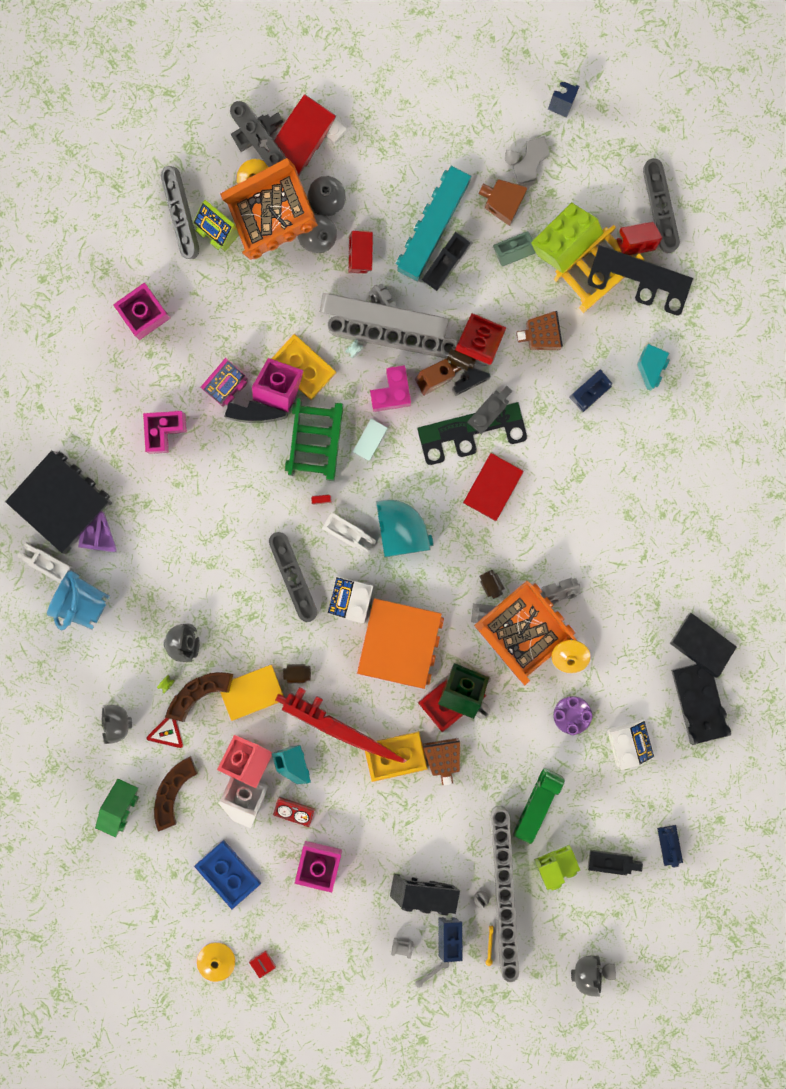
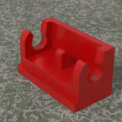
[616,222,662,255]
[348,231,373,274]

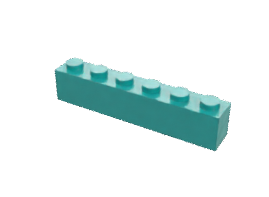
[396,165,471,282]

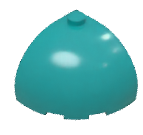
[376,500,434,557]

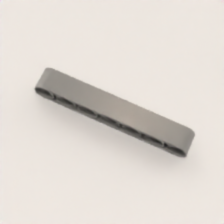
[319,293,449,338]

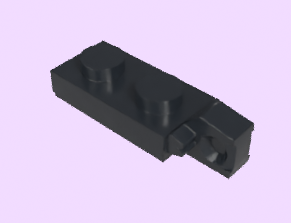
[588,850,643,876]

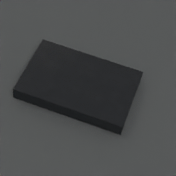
[670,613,737,678]

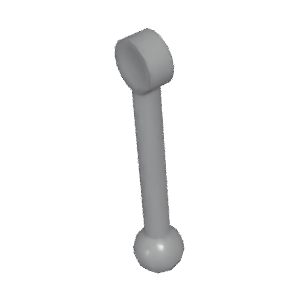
[415,961,449,988]

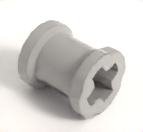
[391,937,413,959]

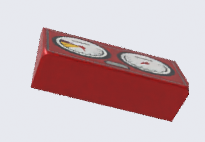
[273,797,315,827]

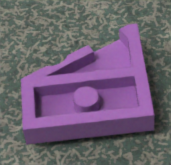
[78,512,117,552]

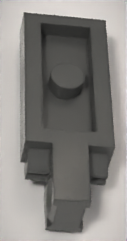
[231,112,283,152]
[467,386,512,435]

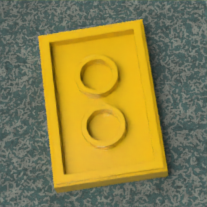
[271,334,337,400]
[220,664,284,721]
[365,731,428,782]

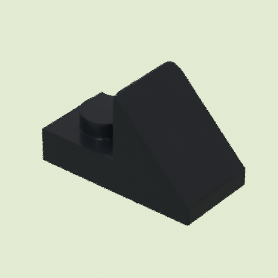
[452,368,491,396]

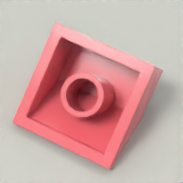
[217,735,272,788]

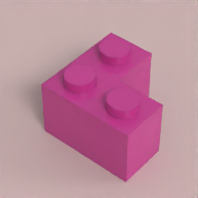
[370,365,411,412]
[143,411,187,454]

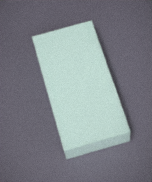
[353,419,388,461]

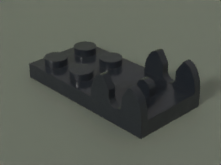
[671,664,731,745]

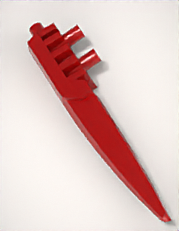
[275,687,407,763]

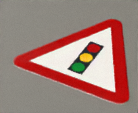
[146,718,183,748]

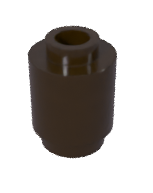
[447,345,477,371]
[479,569,505,599]
[283,664,311,684]

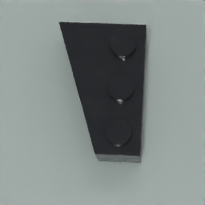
[390,873,460,916]

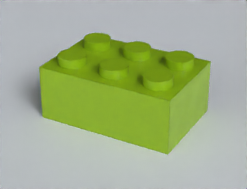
[531,202,603,273]

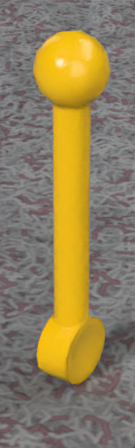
[485,926,493,966]

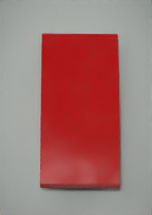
[263,94,336,176]

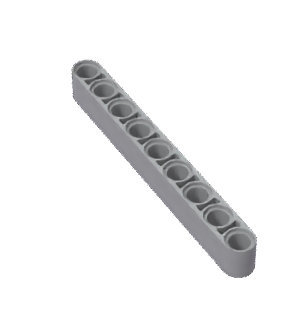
[328,316,496,366]
[491,806,519,982]

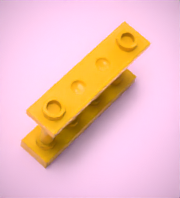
[554,225,644,313]

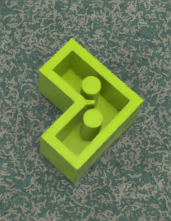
[534,845,581,890]

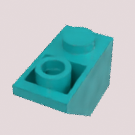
[637,344,670,391]
[271,745,311,784]

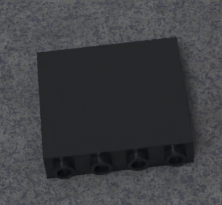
[5,450,112,554]

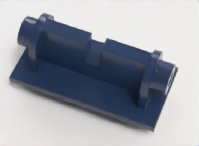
[657,825,683,868]

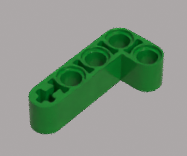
[513,768,565,844]

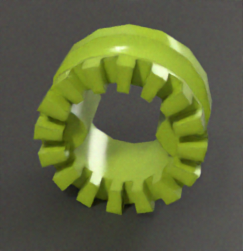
[157,675,175,694]

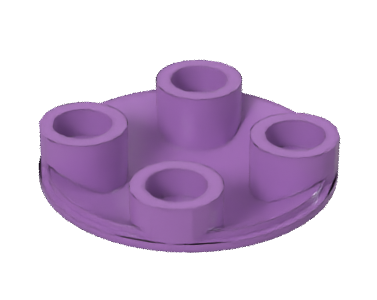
[553,696,592,735]

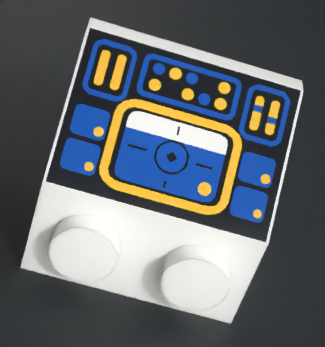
[327,577,374,623]
[607,720,654,770]

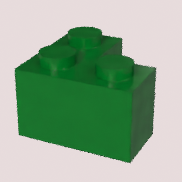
[95,779,139,838]

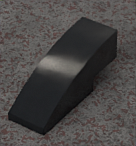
[422,231,473,291]
[224,401,288,423]

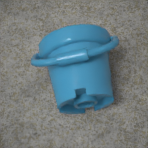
[47,570,110,631]

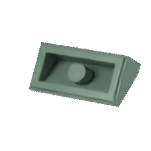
[493,231,536,266]

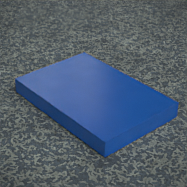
[194,840,261,909]

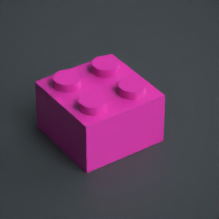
[113,283,171,340]
[294,841,342,893]

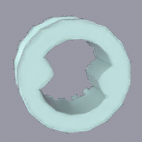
[345,340,364,359]

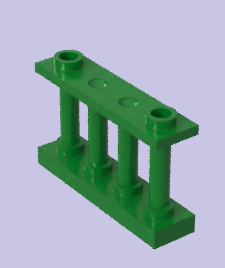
[285,398,343,481]

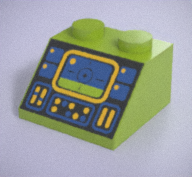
[193,200,239,252]

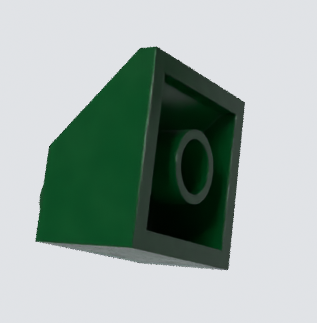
[438,663,490,719]

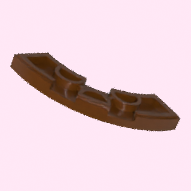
[165,672,234,722]
[154,756,198,832]

